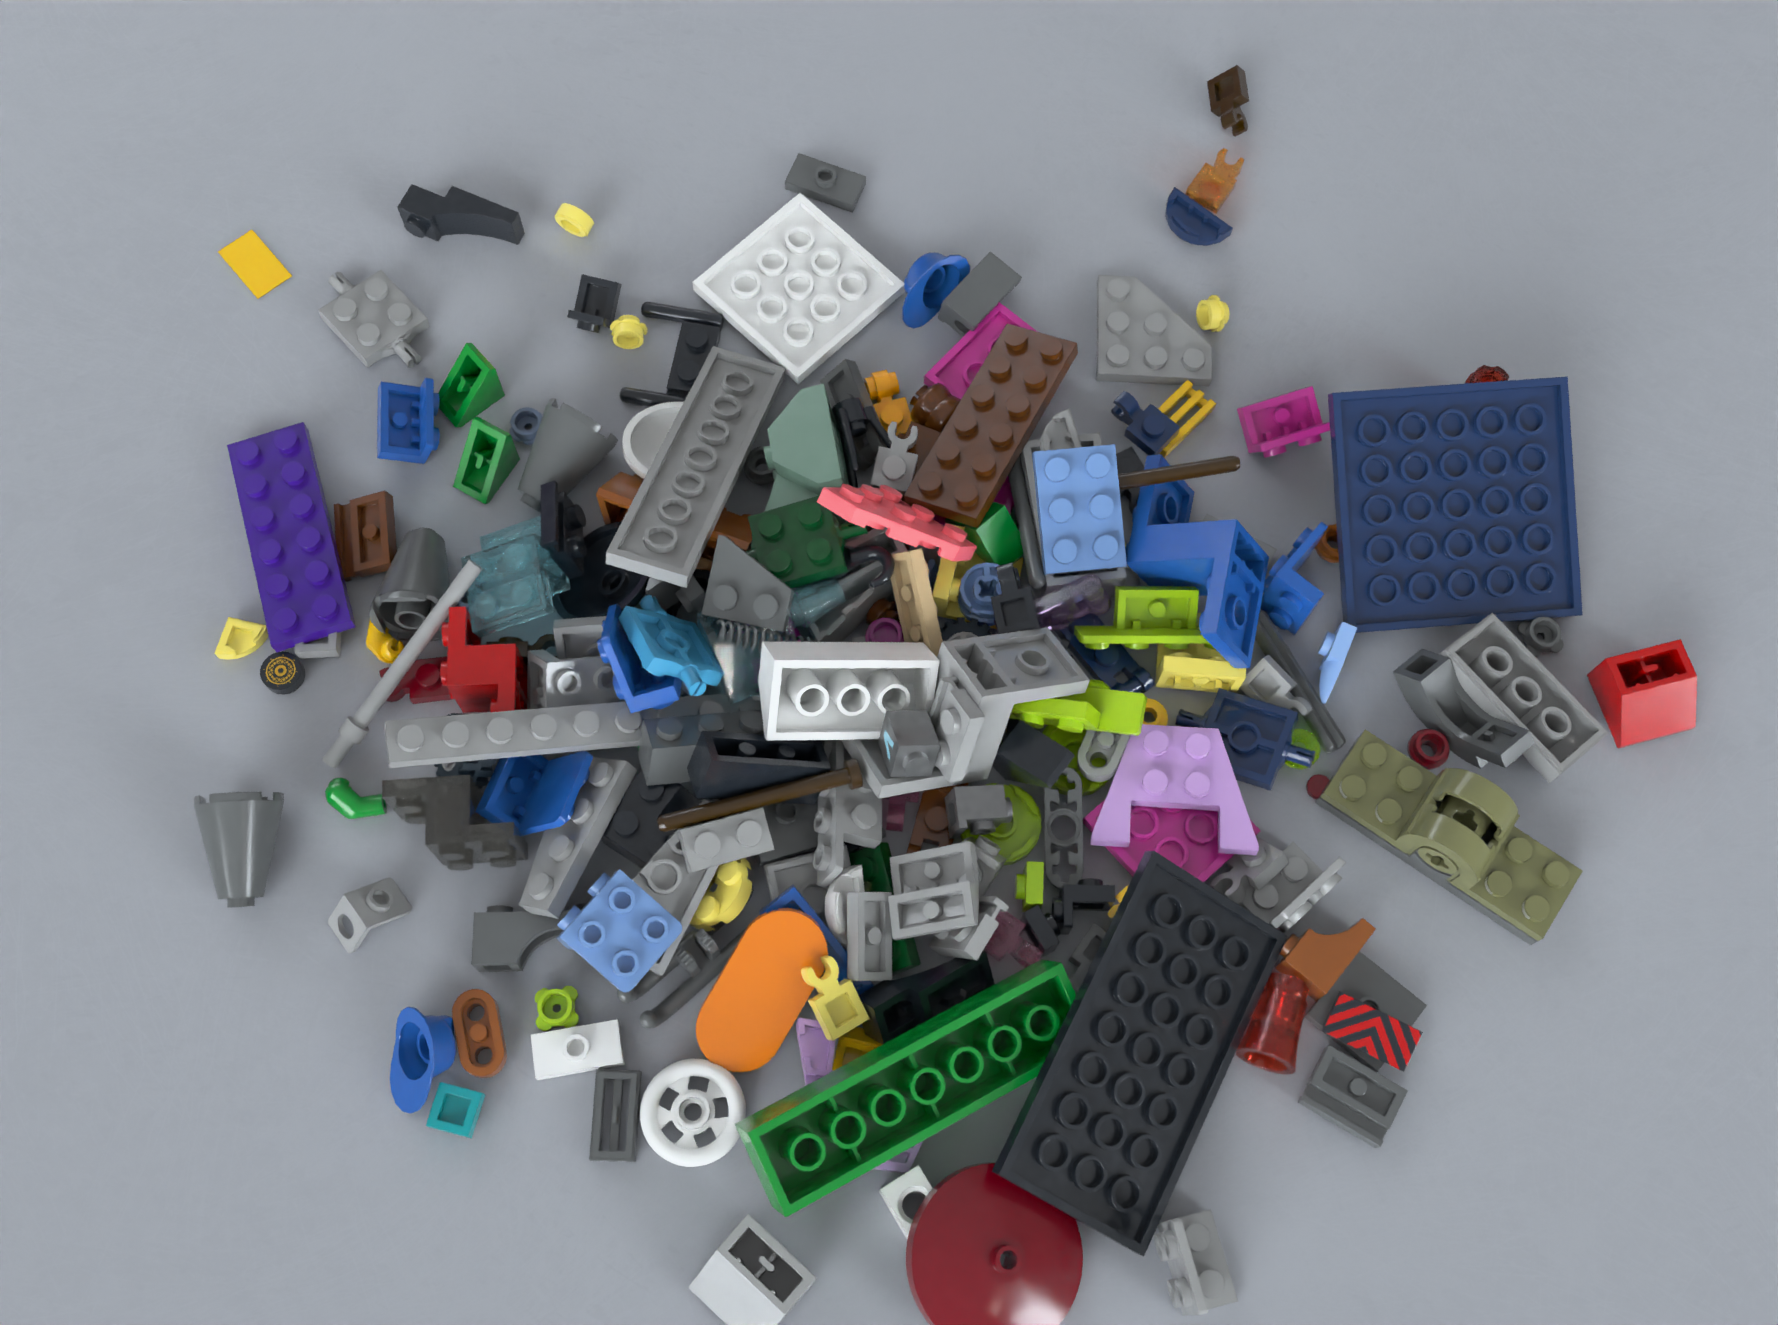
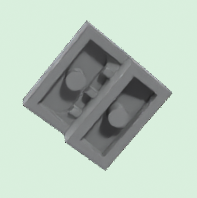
[888,841,979,940]

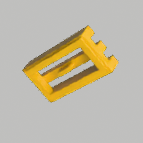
[1158,380,1216,458]

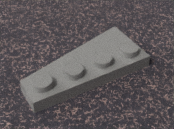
[519,757,637,919]
[632,799,734,976]

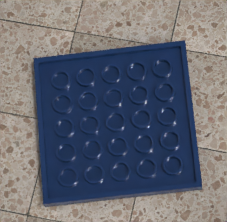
[1328,376,1583,633]

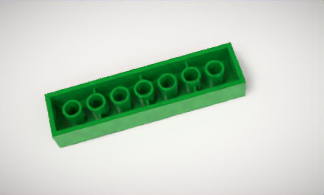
[735,959,1076,1217]

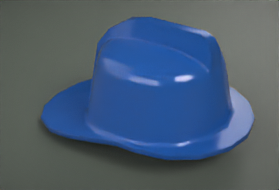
[902,252,970,329]
[390,1007,456,1114]

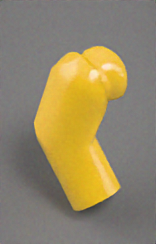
[366,620,404,664]

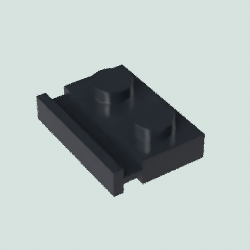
[541,480,587,579]

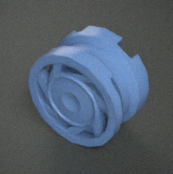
[958,562,1002,626]

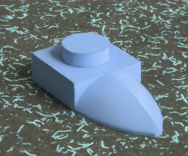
[1318,621,1357,704]

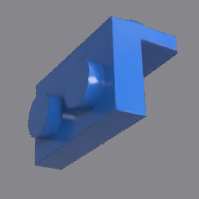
[377,378,440,464]

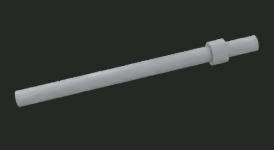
[322,559,483,768]

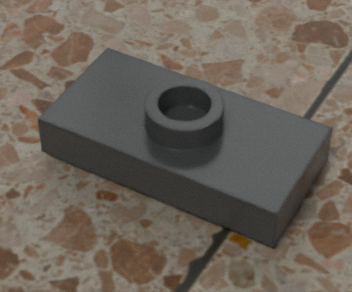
[785,153,866,213]

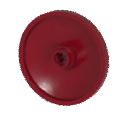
[906,1162,1083,1325]

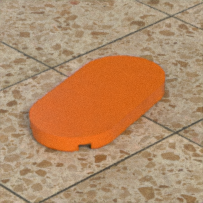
[696,908,828,1072]

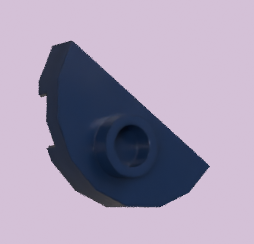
[1165,187,1233,246]

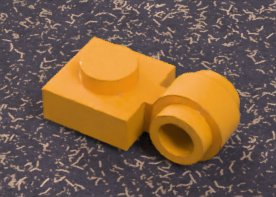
[864,369,912,436]

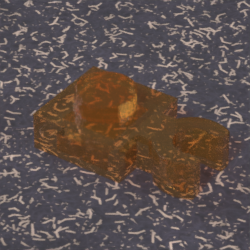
[1186,148,1244,214]

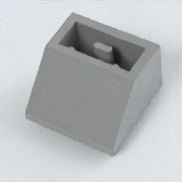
[688,1214,817,1325]

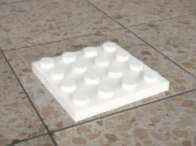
[692,193,905,384]

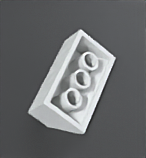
[758,642,940,741]

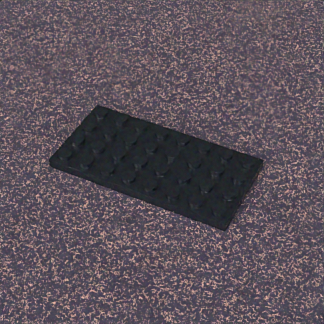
[992,851,1288,1257]

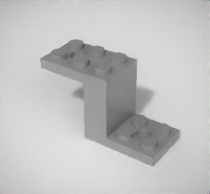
[842,627,1090,799]

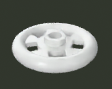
[640,1058,746,1167]

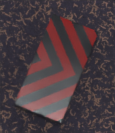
[1321,991,1423,1072]

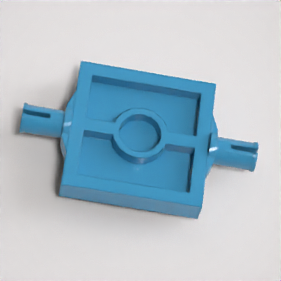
[618,595,725,696]

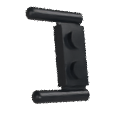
[619,302,724,407]

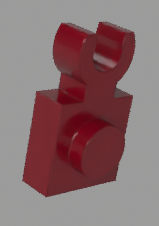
[379,656,454,704]

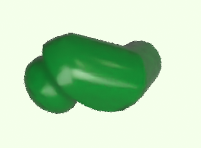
[325,778,387,819]

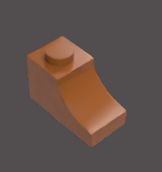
[1275,918,1376,1001]

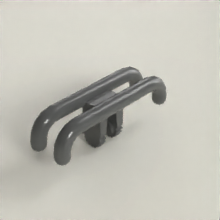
[617,885,765,1029]

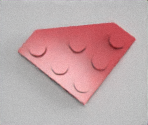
[817,484,977,561]

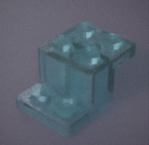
[461,515,570,637]

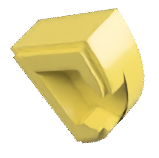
[214,617,269,660]

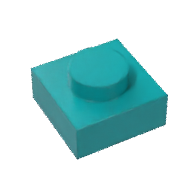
[426,1082,486,1139]

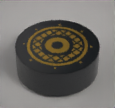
[260,651,305,695]

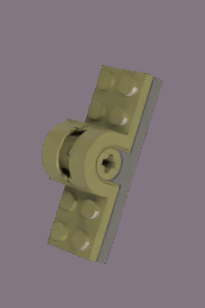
[1315,729,1583,945]

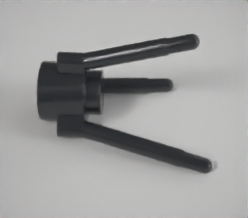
[832,398,891,488]

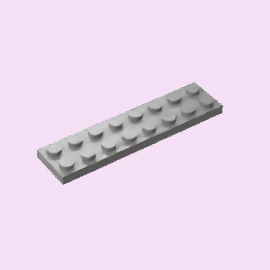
[606,346,785,588]

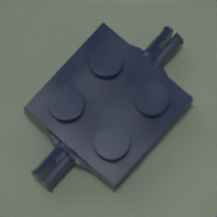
[1175,688,1316,791]

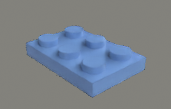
[1032,444,1127,575]

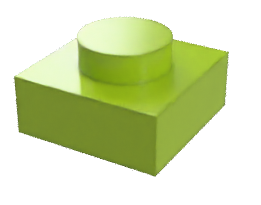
[1015,861,1044,912]

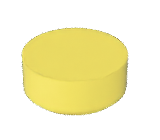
[555,203,594,237]

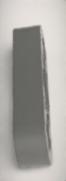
[1044,767,1084,889]

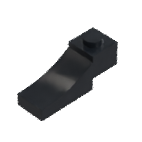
[397,184,525,245]
[859,950,995,1045]

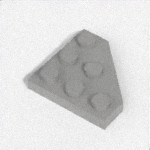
[1096,275,1212,387]

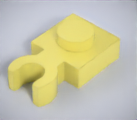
[801,955,870,1041]

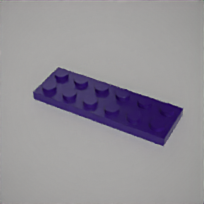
[227,422,356,652]

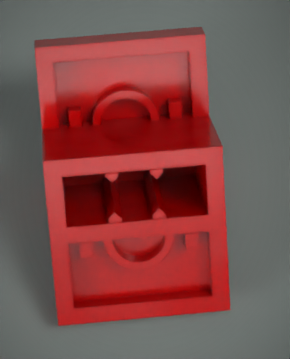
[440,606,527,713]

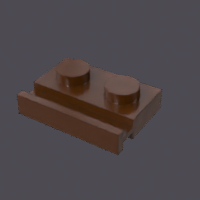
[334,490,397,582]

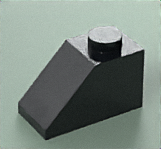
[992,718,1075,788]

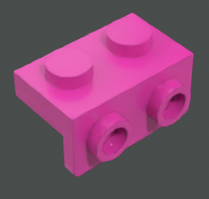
[1237,386,1330,458]

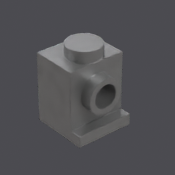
[945,784,1013,839]

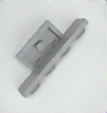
[813,740,882,887]

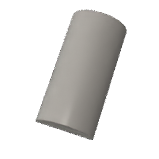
[1439,613,1608,783]

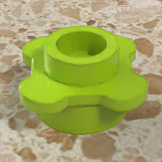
[535,986,579,1032]

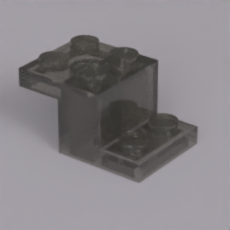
[382,775,528,870]

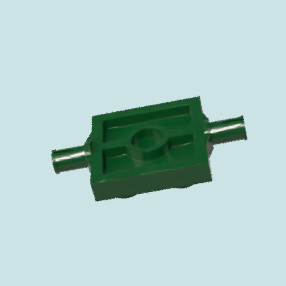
[746,495,868,588]

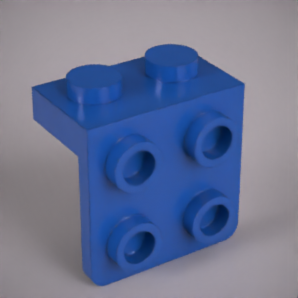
[1260,522,1328,635]
[597,604,682,713]
[475,751,593,838]

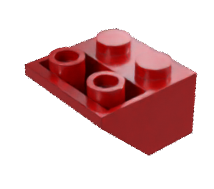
[1587,639,1697,749]

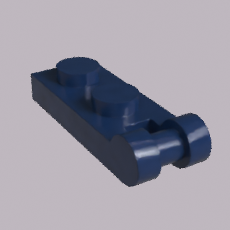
[1051,600,1154,693]

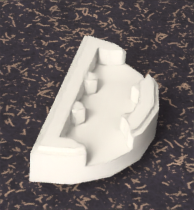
[825,865,865,948]

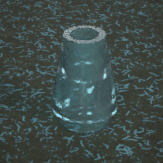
[788,579,845,629]

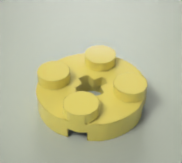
[689,858,752,931]

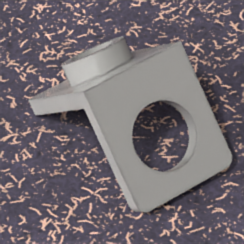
[328,878,412,954]

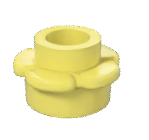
[1196,295,1230,332]
[610,315,648,349]

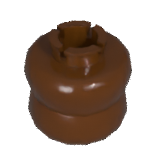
[910,383,961,432]

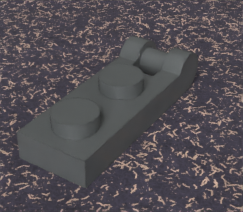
[820,359,887,471]

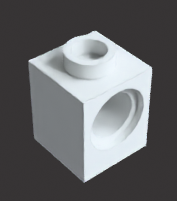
[879,1165,933,1239]

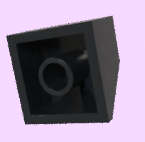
[601,770,701,869]

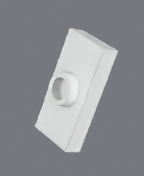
[530,1019,625,1080]

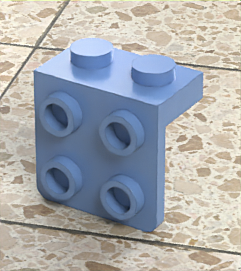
[556,869,682,992]

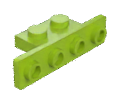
[1074,586,1215,649]
[1009,687,1147,736]

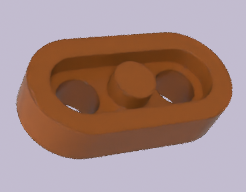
[452,989,507,1078]

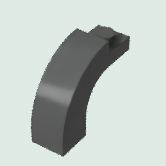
[1393,649,1535,769]

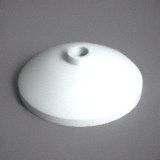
[622,402,684,479]

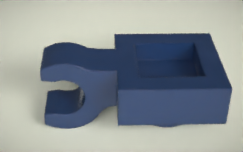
[1111,391,1180,455]

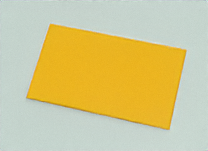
[218,229,292,299]

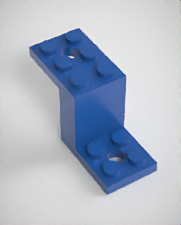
[1125,454,1269,668]

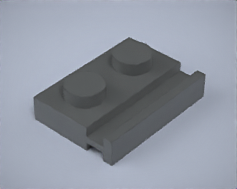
[1298,1045,1408,1148]

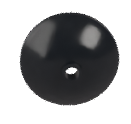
[552,521,649,619]

